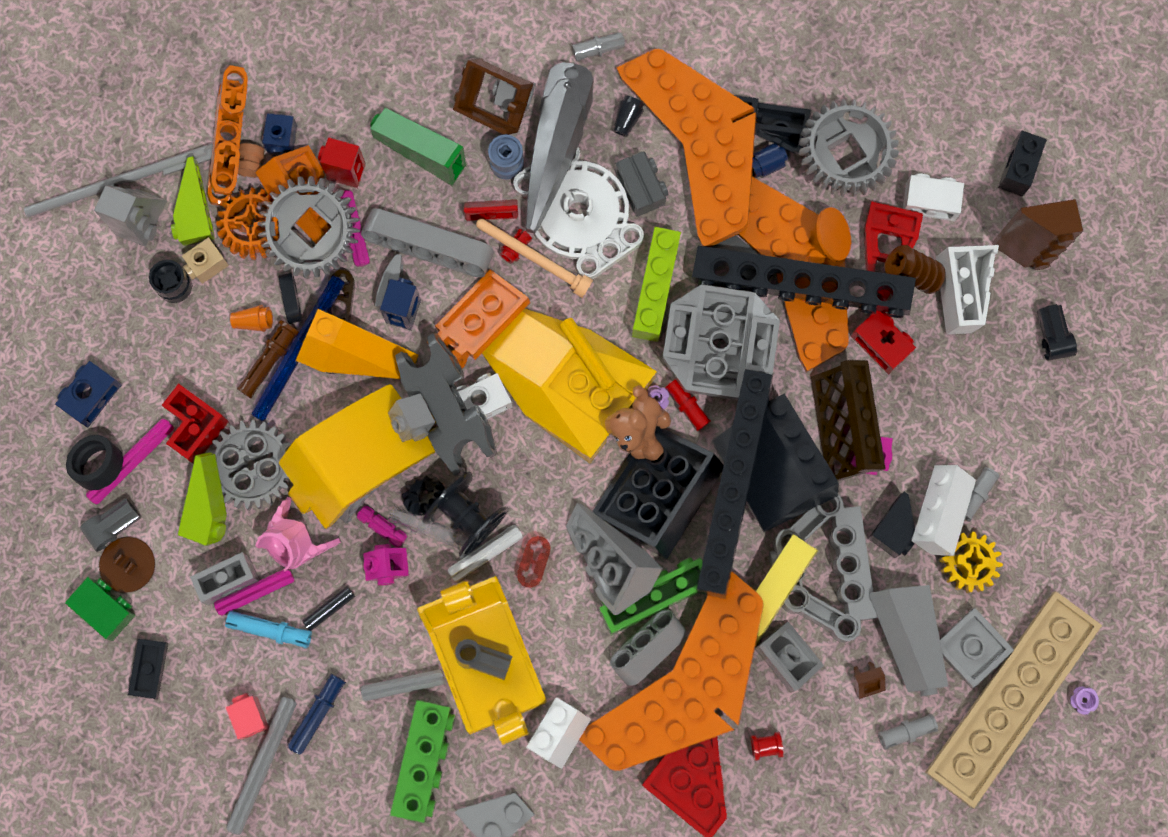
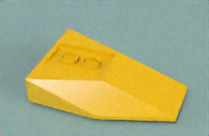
[482,309,657,464]

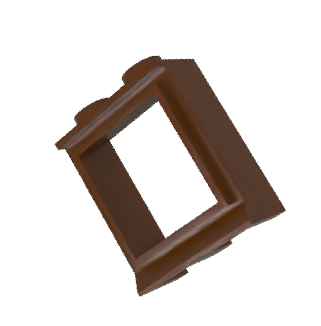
[453,58,534,135]

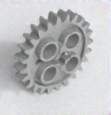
[207,420,291,511]

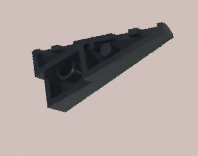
[732,95,812,155]

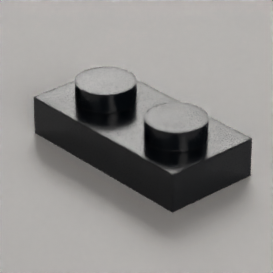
[128,639,169,699]

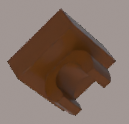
[854,661,886,699]

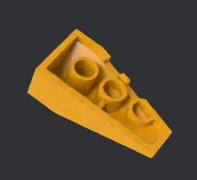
[296,309,418,379]

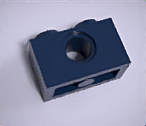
[380,278,421,331]
[55,361,122,428]

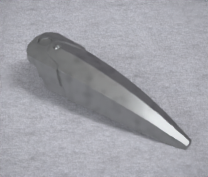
[526,62,594,234]

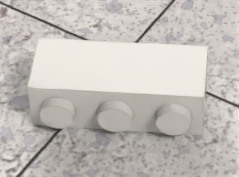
[912,465,976,556]

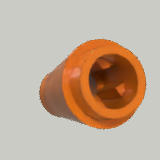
[230,305,273,332]

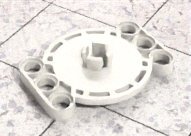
[514,148,644,279]

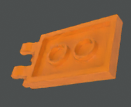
[427,269,531,369]

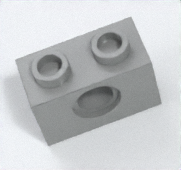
[190,552,259,606]

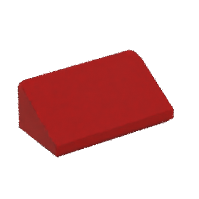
[464,199,518,221]

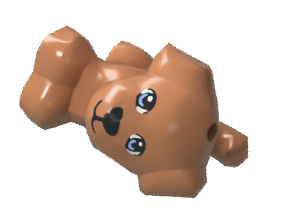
[605,385,671,460]

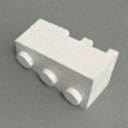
[936,245,999,334]

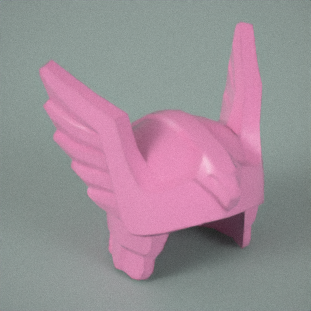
[256,497,341,571]

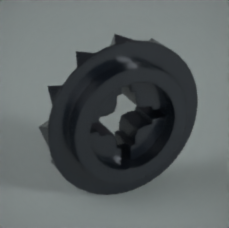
[402,475,446,515]

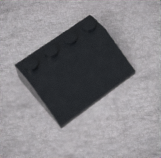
[712,393,839,533]
[592,426,724,559]

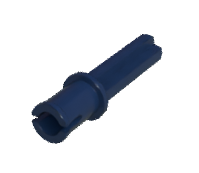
[288,673,346,755]

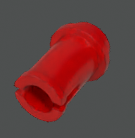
[500,229,532,264]

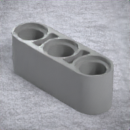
[610,609,687,686]

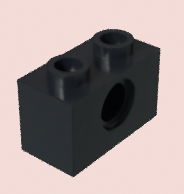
[998,130,1047,197]

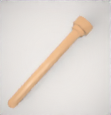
[476,219,593,298]

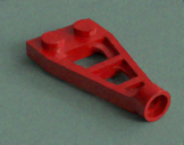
[864,201,923,313]

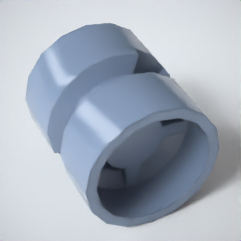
[488,134,524,180]

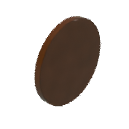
[99,537,155,593]

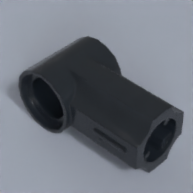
[1037,304,1077,361]

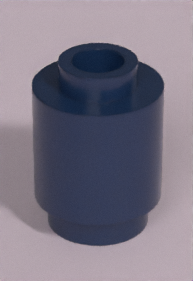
[752,143,788,178]

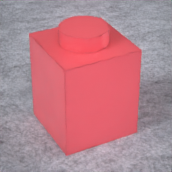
[225,693,269,740]

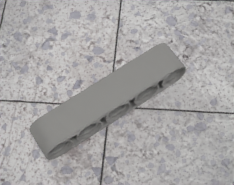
[361,209,494,277]

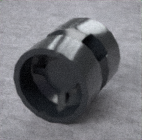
[148,259,192,304]

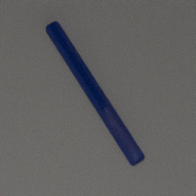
[252,276,345,421]

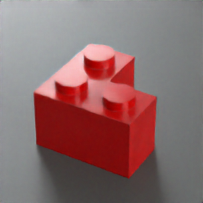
[161,383,229,464]

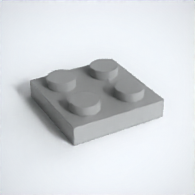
[940,608,1014,688]

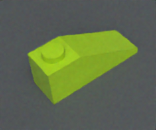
[171,156,215,246]
[178,452,227,546]

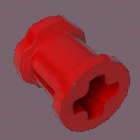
[750,732,784,761]

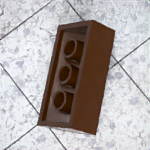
[992,199,1083,270]

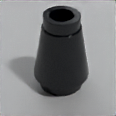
[613,95,644,137]

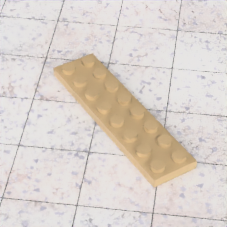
[925,591,1102,809]

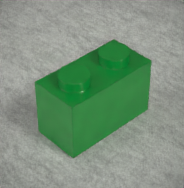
[65,577,136,641]

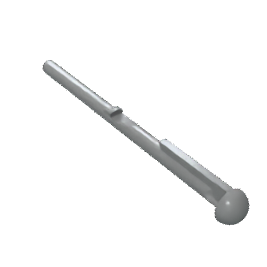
[24,137,214,217]

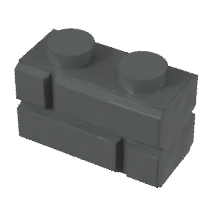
[615,151,669,217]

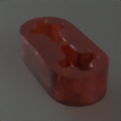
[517,536,551,589]

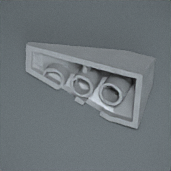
[566,503,662,614]

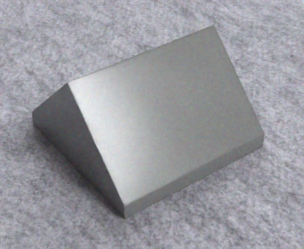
[755,621,824,693]

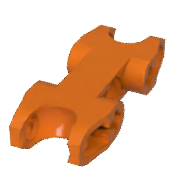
[207,65,248,206]

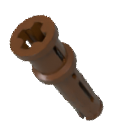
[237,320,301,398]

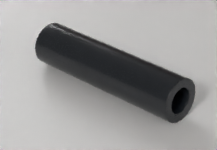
[302,586,355,631]

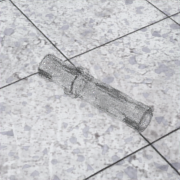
[388,505,469,549]

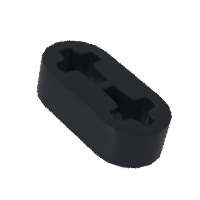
[279,272,303,324]

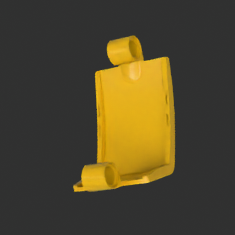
[279,384,436,529]
[417,576,547,745]

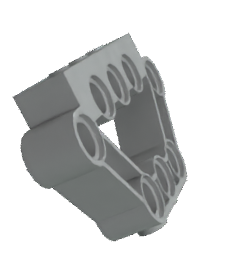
[769,494,877,643]

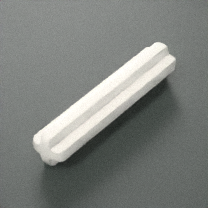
[448,525,523,582]

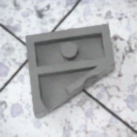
[455,793,535,837]

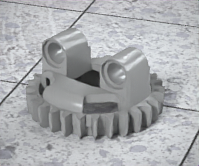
[799,99,899,197]
[257,176,360,278]

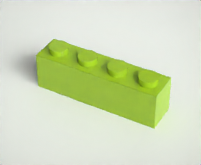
[632,227,681,342]

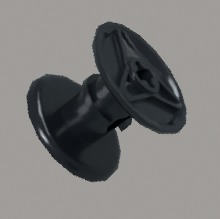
[422,472,509,559]

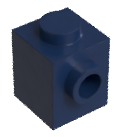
[262,113,297,157]

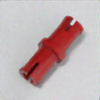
[665,379,711,431]

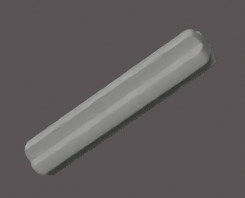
[361,669,445,701]

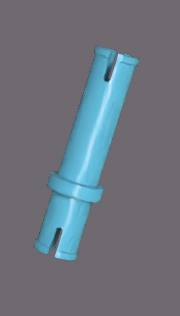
[225,610,312,649]

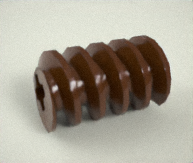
[884,245,945,294]

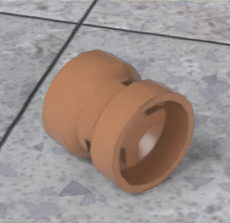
[238,143,265,178]

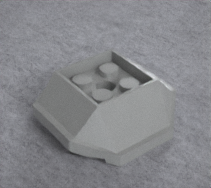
[662,285,780,400]

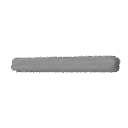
[226,697,297,835]

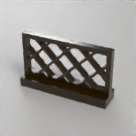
[811,360,886,481]

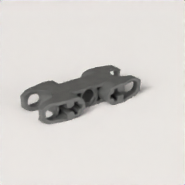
[395,333,498,476]

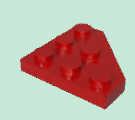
[642,737,727,837]

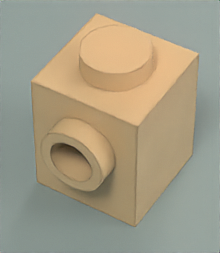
[182,237,229,284]

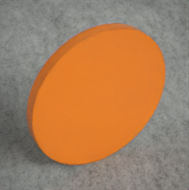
[816,207,851,261]

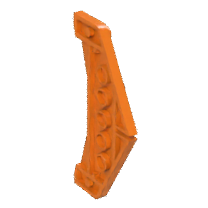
[616,49,756,247]
[738,177,849,373]
[579,572,764,771]

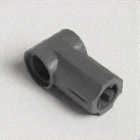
[80,498,141,552]
[455,639,512,680]

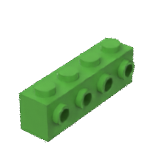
[599,557,703,636]
[390,700,455,823]

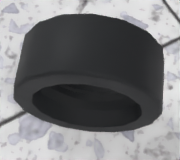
[66,435,124,491]

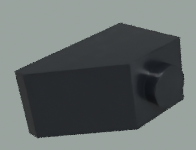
[868,491,915,558]

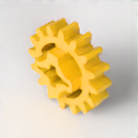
[939,532,1003,593]

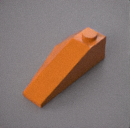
[255,145,331,244]

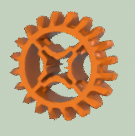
[216,187,280,260]

